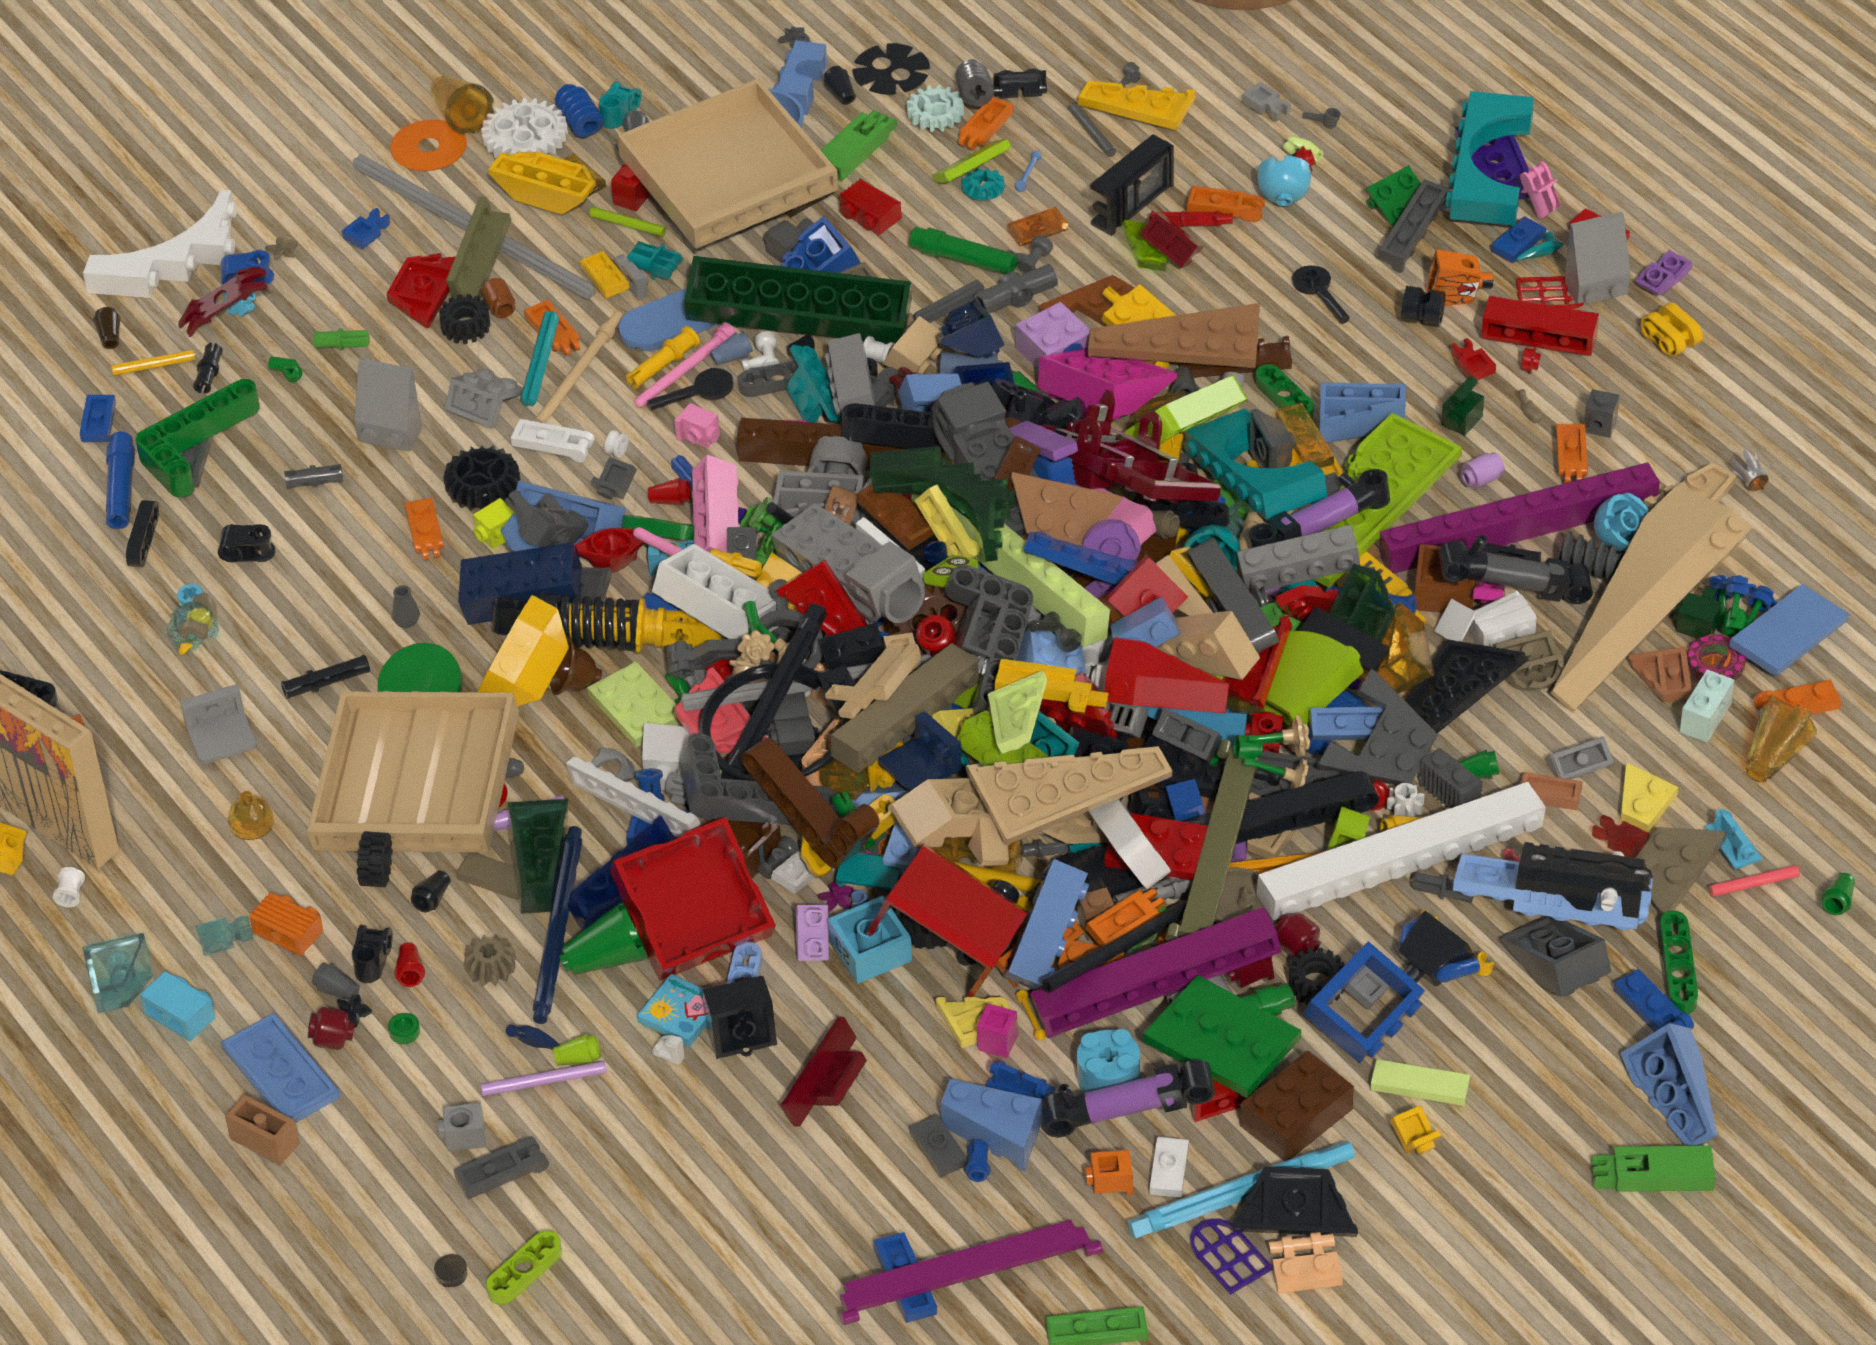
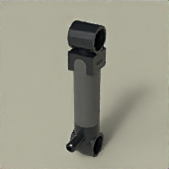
[1439,535,1593,604]

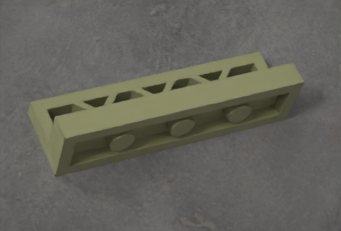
[446,196,511,300]

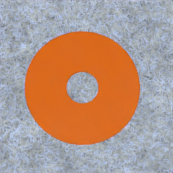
[390,120,467,171]

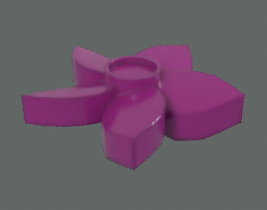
[817,882,854,912]

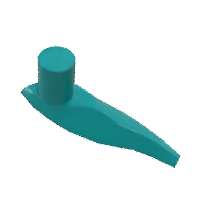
[1516,232,1564,262]

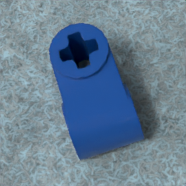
[220,250,274,285]

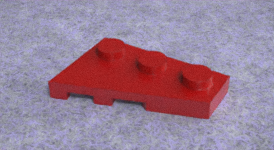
[1275,585,1355,623]

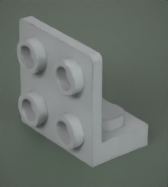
[445,369,523,428]

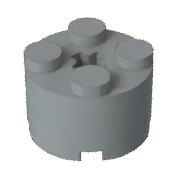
[808,436,868,478]

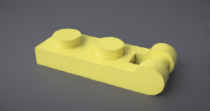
[914,485,980,558]

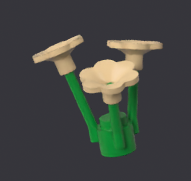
[1233,715,1310,789]

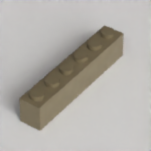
[831,643,979,773]

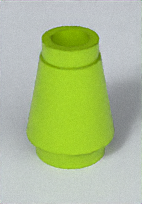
[553,1033,601,1066]

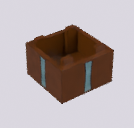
[707,819,781,879]

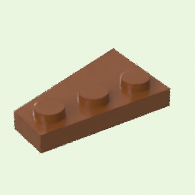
[857,482,935,550]

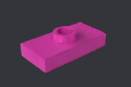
[1473,582,1506,604]

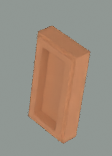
[1520,772,1583,810]

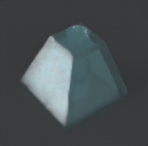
[82,933,154,1013]

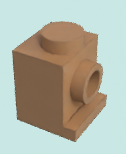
[1078,887,1114,941]

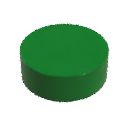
[388,1013,420,1044]

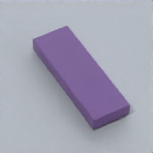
[1009,421,1078,461]

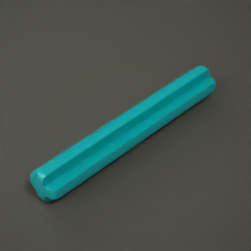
[520,311,559,406]

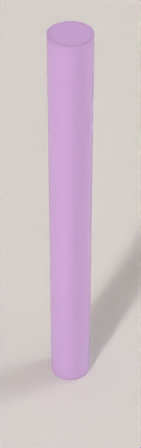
[480,1061,607,1096]

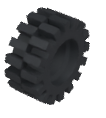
[439,294,490,344]
[357,831,393,888]
[1289,948,1345,1005]

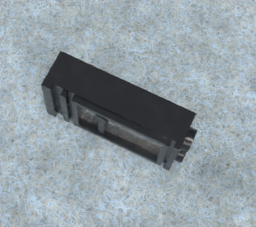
[1090,134,1174,236]

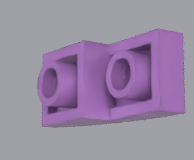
[1635,250,1692,296]

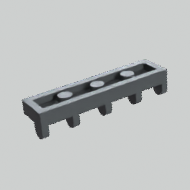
[1378,179,1449,273]

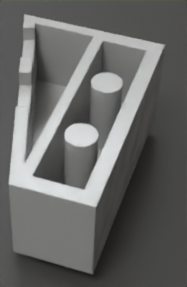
[773,471,865,528]

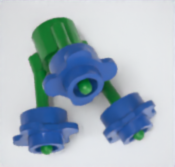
[1709,575,1778,637]

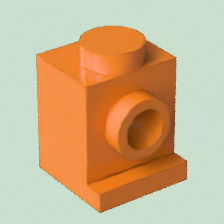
[1085,1150,1133,1195]

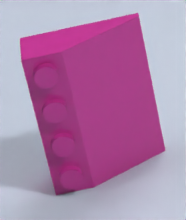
[1038,348,1177,420]

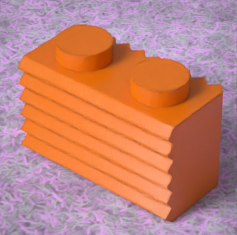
[249,892,323,957]

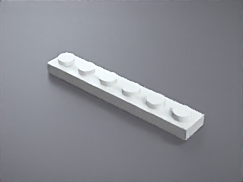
[566,756,701,838]

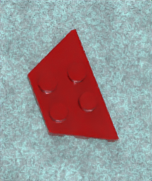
[387,253,456,328]
[1222,616,1292,708]
[1039,699,1117,738]

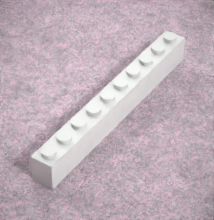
[1256,782,1546,920]

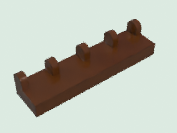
[1178,336,1292,378]

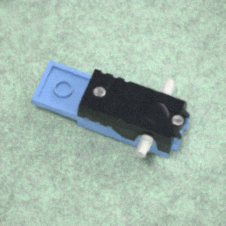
[1453,842,1653,930]

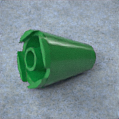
[559,902,649,975]

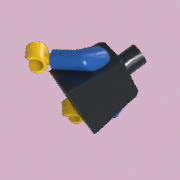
[1398,910,1495,986]

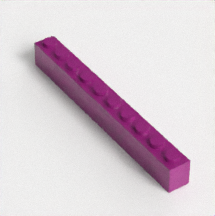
[1379,462,1660,574]

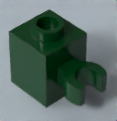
[1674,586,1722,642]

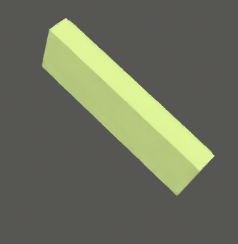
[1371,1059,1470,1106]

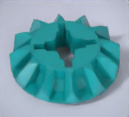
[962,167,1005,200]

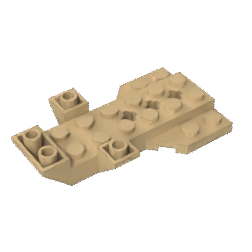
[890,778,1109,866]

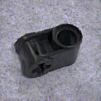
[218,524,276,563]
[352,925,393,983]

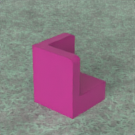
[977,1004,1018,1058]

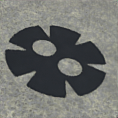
[852,43,930,95]

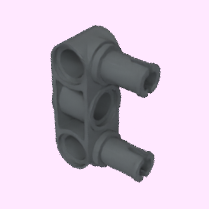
[505,490,589,547]

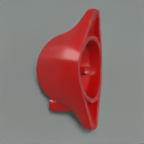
[575,528,645,573]

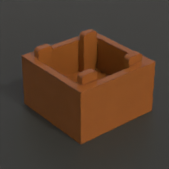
[1415,544,1476,613]

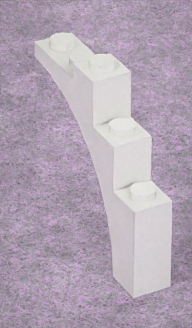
[83,190,237,298]

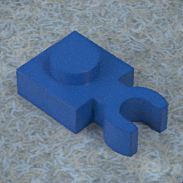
[342,208,390,249]

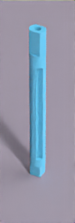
[1126,1141,1355,1238]

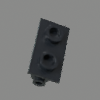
[993,68,1047,99]

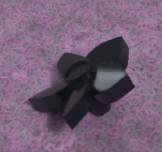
[337,995,372,1028]

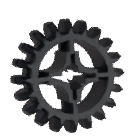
[443,445,521,512]

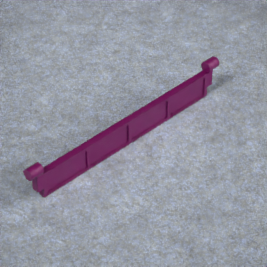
[840,1220,1103,1325]

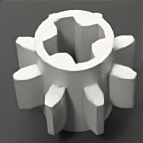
[1387,783,1425,817]

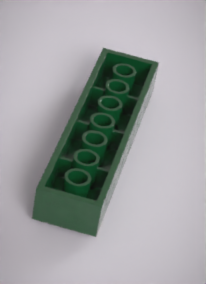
[684,256,912,344]

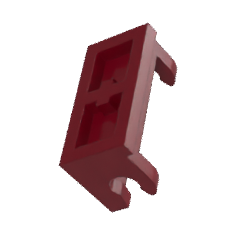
[1139,213,1204,268]

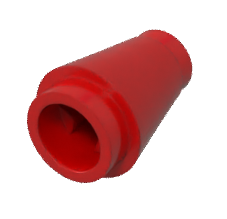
[648,478,691,506]
[394,943,425,987]

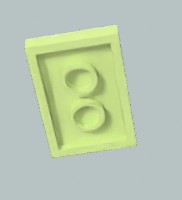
[587,662,681,748]

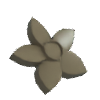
[265,237,298,260]

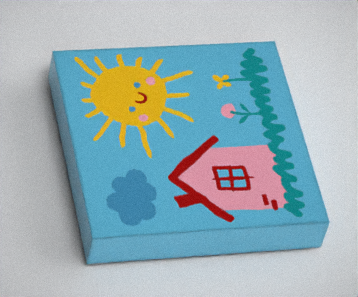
[637,974,707,1047]

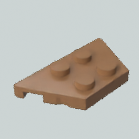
[1010,472,1122,546]

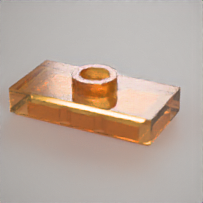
[1007,207,1068,247]

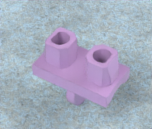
[796,905,829,961]

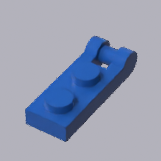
[1613,969,1694,1032]

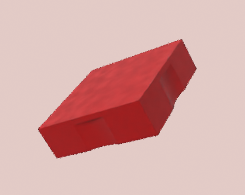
[610,817,776,981]

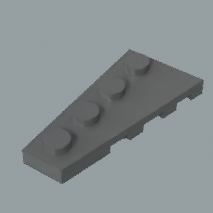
[1247,751,1345,802]

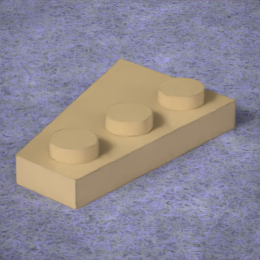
[1643,462,1737,511]

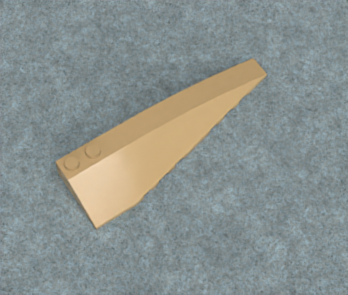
[1551,485,1753,713]

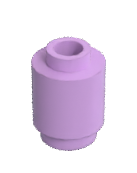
[1460,452,1505,489]

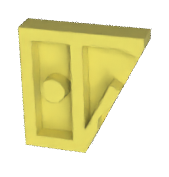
[1621,763,1679,833]
[936,997,1018,1049]

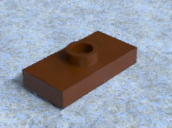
[990,436,1041,500]

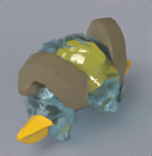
[167,592,219,655]

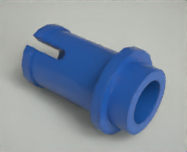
[965,1140,991,1182]

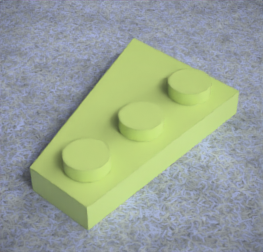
[988,670,1048,754]

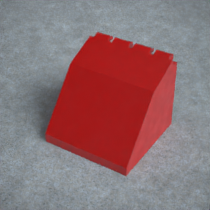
[866,844,1028,997]

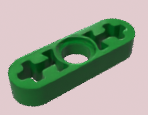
[1255,364,1314,424]
[621,515,695,540]

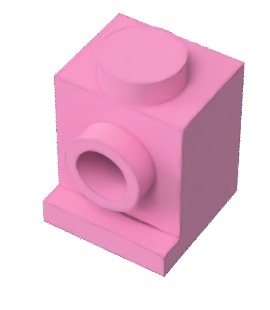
[674,403,720,448]

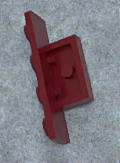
[781,1017,867,1127]

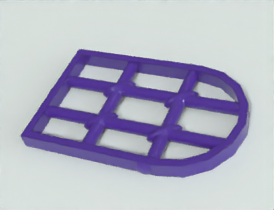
[1191,1219,1272,1295]

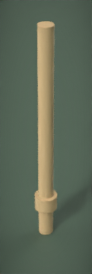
[534,311,623,423]

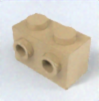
[883,316,944,378]

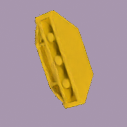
[488,152,596,215]
[477,595,569,707]

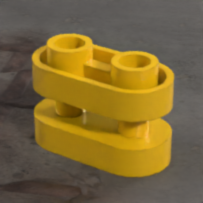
[1640,302,1703,357]

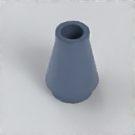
[710,332,753,366]

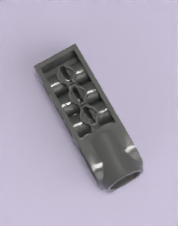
[932,381,1039,537]

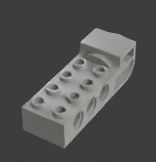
[771,503,925,623]

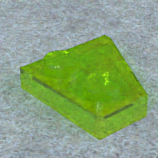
[1124,220,1169,271]

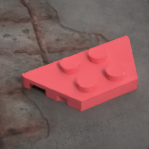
[675,667,766,753]

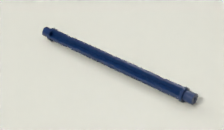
[533,826,583,1024]

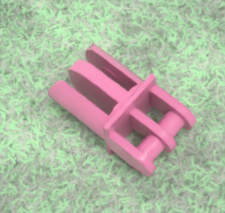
[1520,161,1561,219]

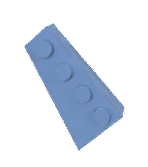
[1004,859,1089,990]

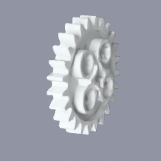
[481,98,568,158]

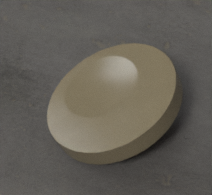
[1214,867,1281,927]

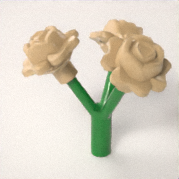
[729,601,790,674]

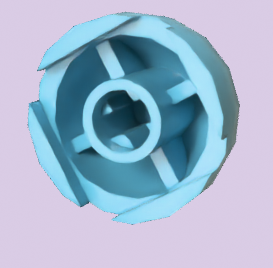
[1257,156,1311,206]
[1594,493,1649,552]

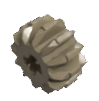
[463,934,516,987]

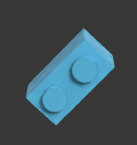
[140,971,215,1042]

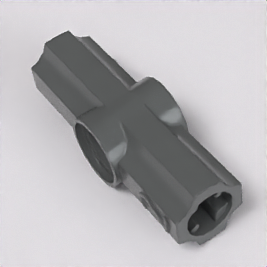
[974,264,1058,313]

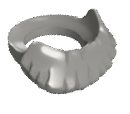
[591,747,636,782]

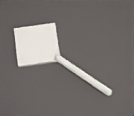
[1434,591,1520,642]

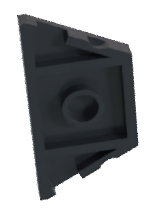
[1232,1166,1358,1237]

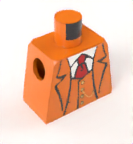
[1425,249,1494,306]

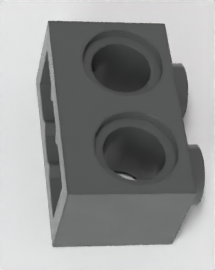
[1152,708,1222,764]

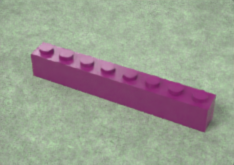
[1031,907,1281,1038]

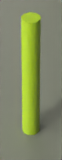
[589,206,666,237]

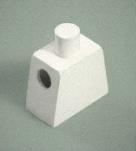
[642,723,690,790]

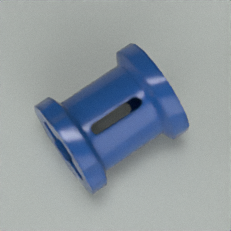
[636,768,665,801]

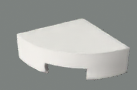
[652,1035,685,1065]

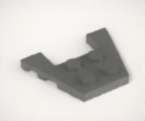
[1317,669,1438,785]

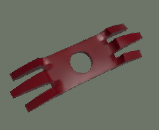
[178,267,268,337]

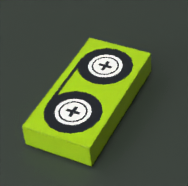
[924,554,978,588]

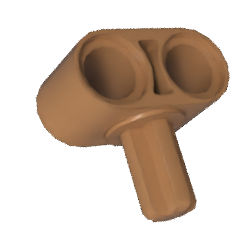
[824,485,859,525]

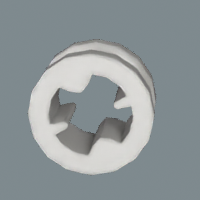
[604,430,629,458]

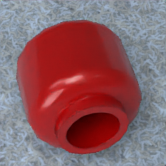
[916,615,957,657]

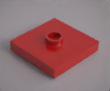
[1105,555,1188,617]

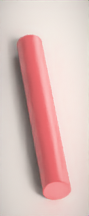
[1709,865,1800,897]

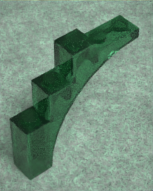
[870,446,1016,561]

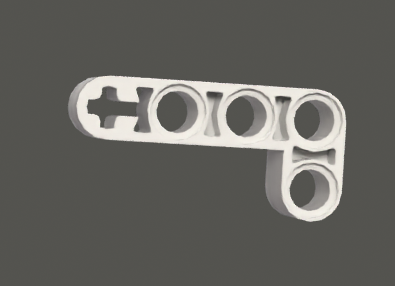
[1089,799,1171,890]

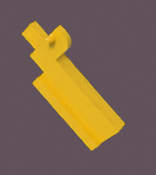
[994,659,1109,713]

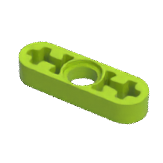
[486,1231,562,1305]

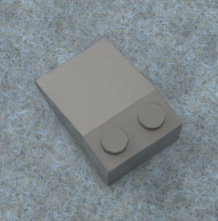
[1565,212,1630,305]
[355,358,422,452]

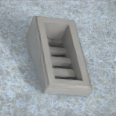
[1103,702,1149,739]

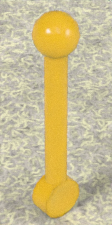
[1016,990,1046,1041]

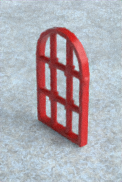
[1516,276,1584,309]

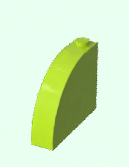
[1248,631,1364,727]

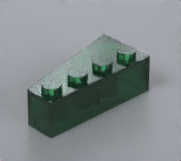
[507,799,568,914]

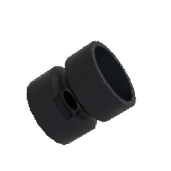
[1401,286,1446,326]

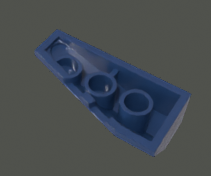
[937,300,1005,358]

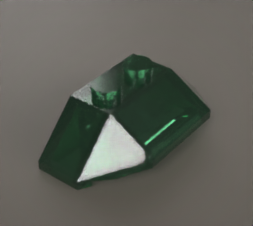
[1329,564,1397,643]

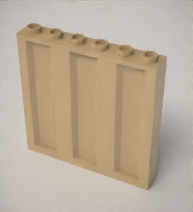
[307,691,519,853]

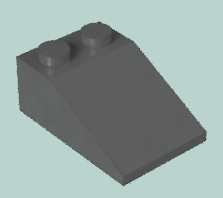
[1501,916,1611,997]

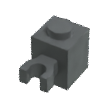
[765,218,814,263]

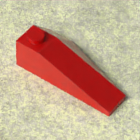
[1104,637,1230,714]

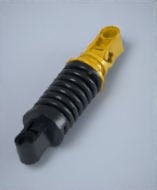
[492,591,723,654]

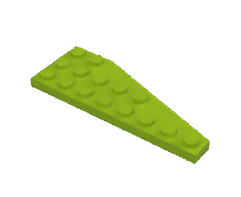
[1313,413,1462,588]

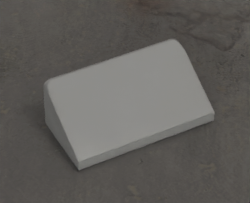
[1545,736,1615,779]

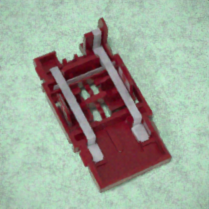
[1039,390,1221,503]

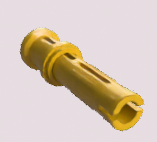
[625,326,700,389]

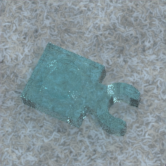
[196,916,254,956]

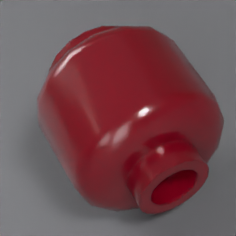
[1275,912,1321,958]
[307,1007,354,1050]

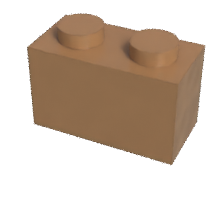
[225,1094,300,1165]

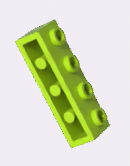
[957,710,1049,766]

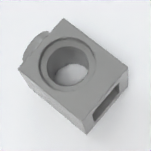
[438,1103,486,1151]

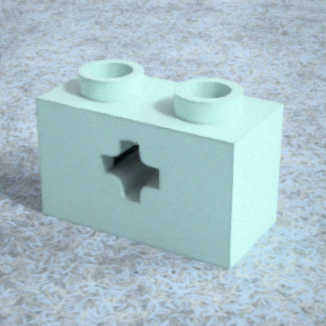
[1680,669,1735,743]

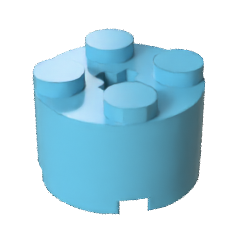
[1077,1029,1140,1093]

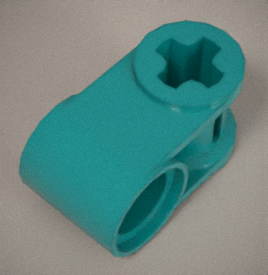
[599,81,642,129]

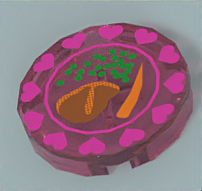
[1687,634,1746,680]

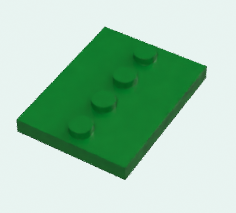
[1143,975,1301,1098]

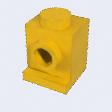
[0,822,26,876]

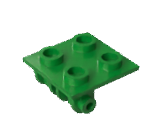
[1366,165,1421,227]

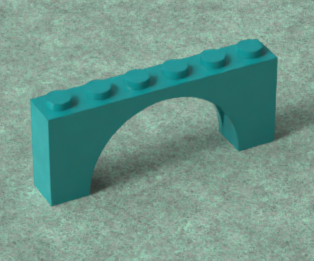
[1446,91,1534,226]
[1184,408,1328,520]

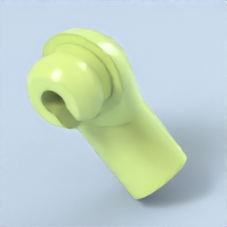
[1283,136,1323,162]

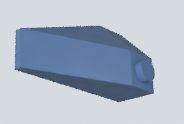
[516,480,626,558]

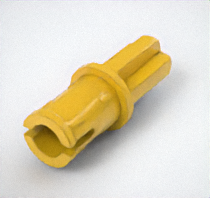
[709,548,763,578]

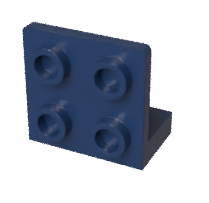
[878,711,962,792]

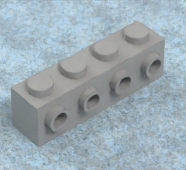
[825,333,876,415]
[1237,525,1361,593]

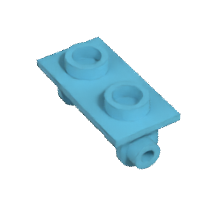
[1705,809,1762,870]

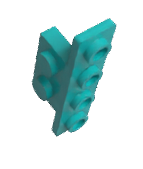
[785,345,842,423]

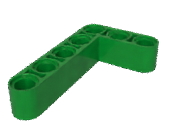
[135,379,260,497]

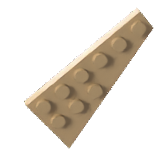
[966,746,1172,845]

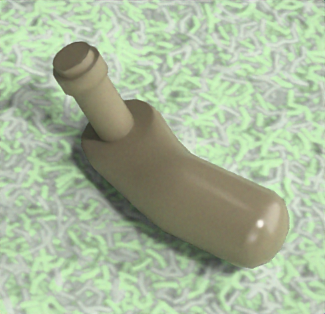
[1519,389,1542,423]

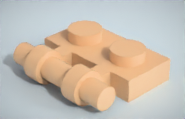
[1268,1232,1343,1294]

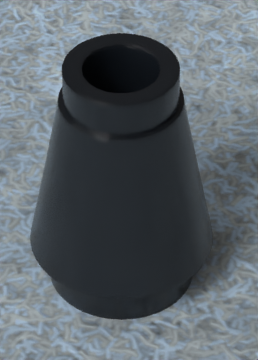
[824,66,856,105]
[411,870,451,913]

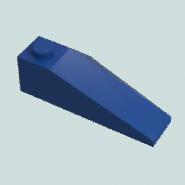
[780,216,861,273]

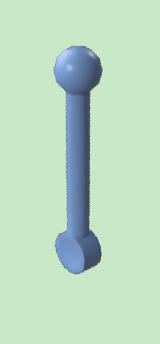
[1015,150,1041,192]

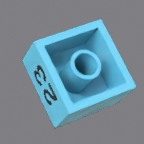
[828,896,912,984]

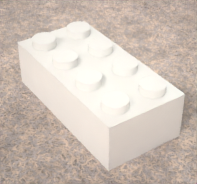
[652,544,778,639]

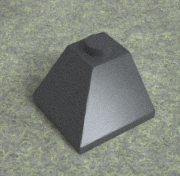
[1250,409,1296,468]

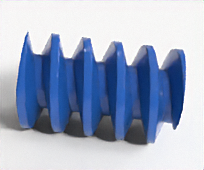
[554,84,604,137]

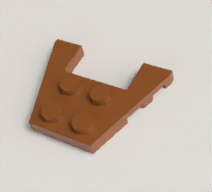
[1039,275,1135,326]

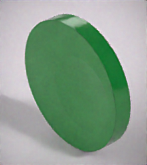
[377,643,463,692]

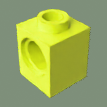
[473,498,514,549]

